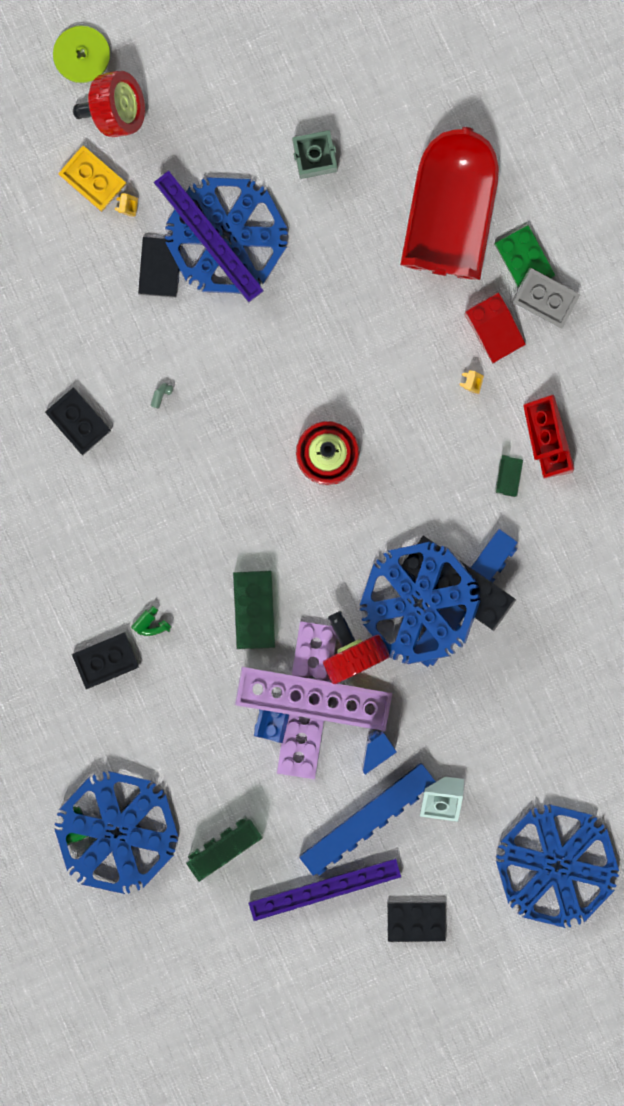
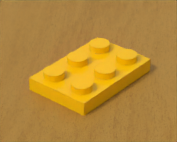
[58,145,127,212]

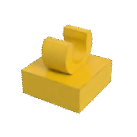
[115,193,138,217]
[459,370,484,394]

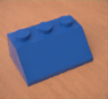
[362,730,397,775]

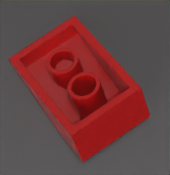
[464,292,526,364]

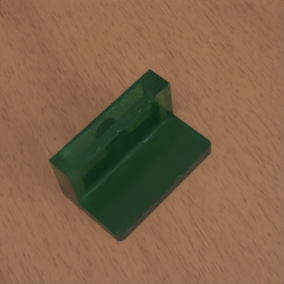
[494,455,523,497]

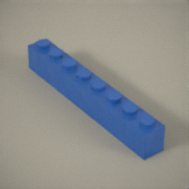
[414,529,518,667]
[299,763,436,876]

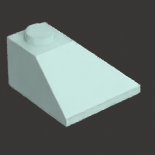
[420,777,464,822]

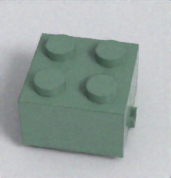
[292,130,337,179]

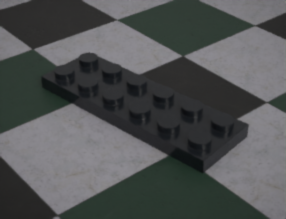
[402,535,516,631]

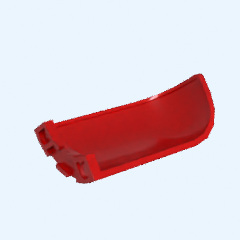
[400,127,499,280]

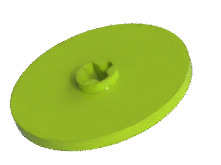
[53,26,110,83]

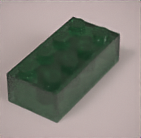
[233,571,276,649]
[186,815,264,882]

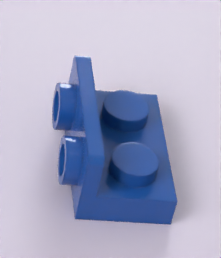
[254,709,289,743]

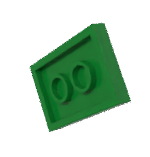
[494,225,555,288]

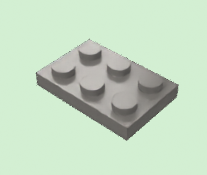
[512,268,580,329]

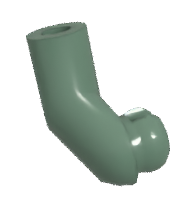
[150,383,173,408]

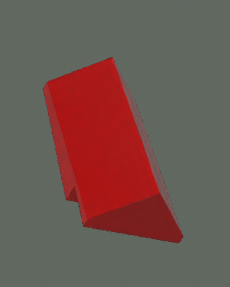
[523,395,575,479]

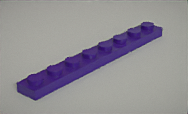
[154,170,264,303]
[248,858,401,921]

